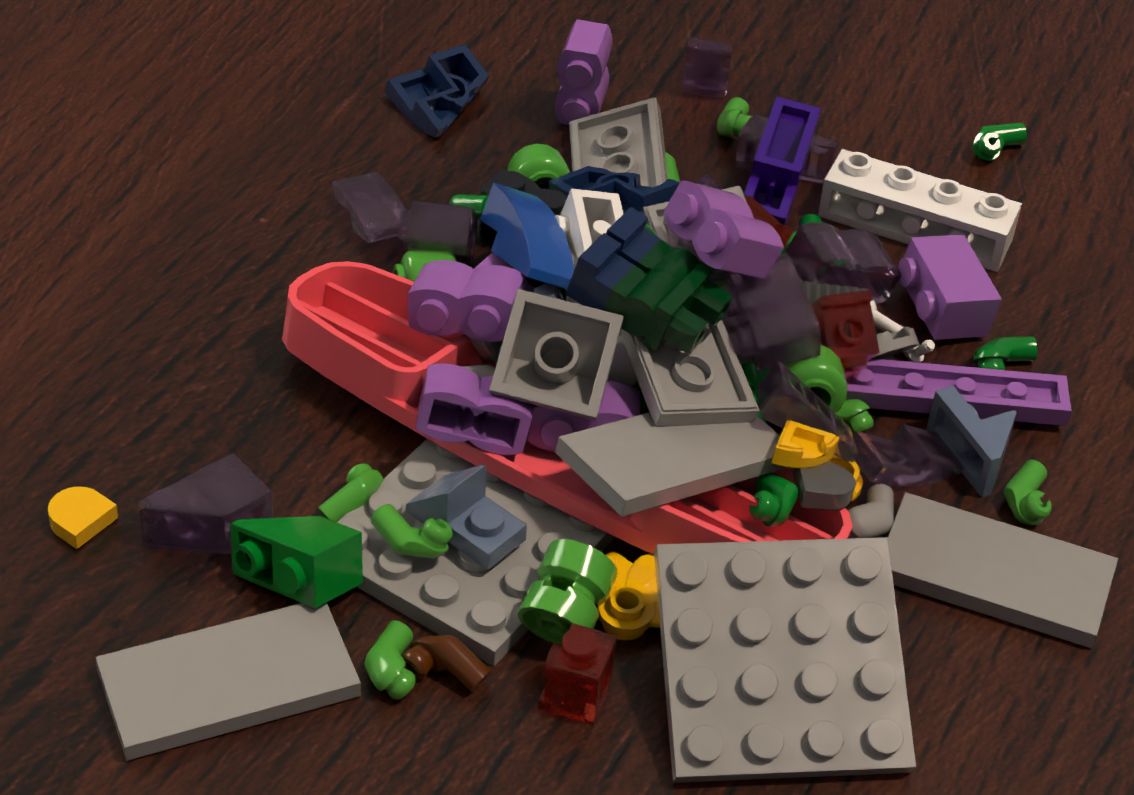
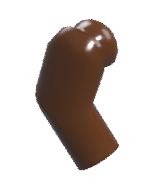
[402,635,492,692]

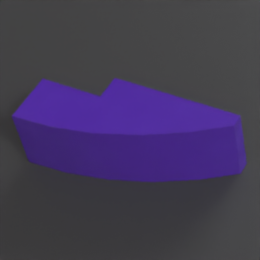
[744,96,821,239]

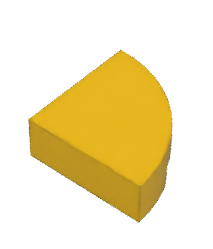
[771,420,840,468]

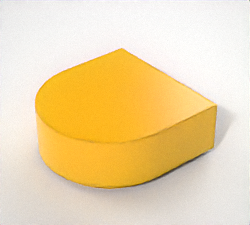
[48,487,118,549]

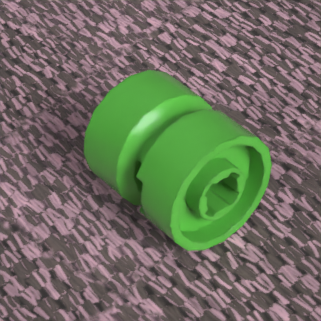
[517,539,618,648]

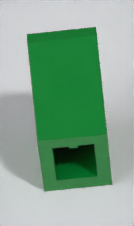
[230,516,363,609]

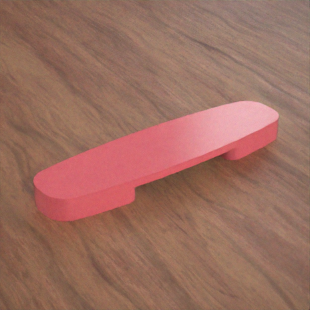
[282,261,853,555]

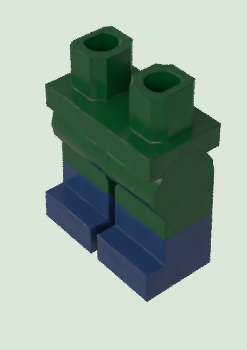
[565,207,733,355]

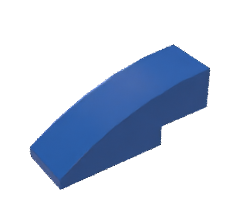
[480,182,574,289]

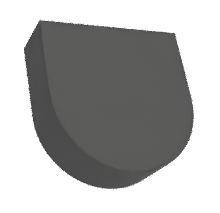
[793,462,856,511]

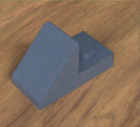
[926,386,1017,498]
[406,465,527,570]

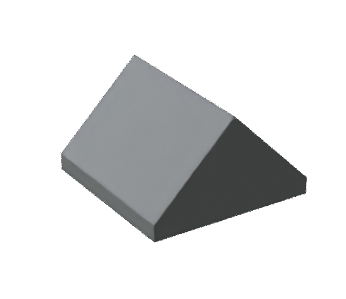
[489,289,624,421]

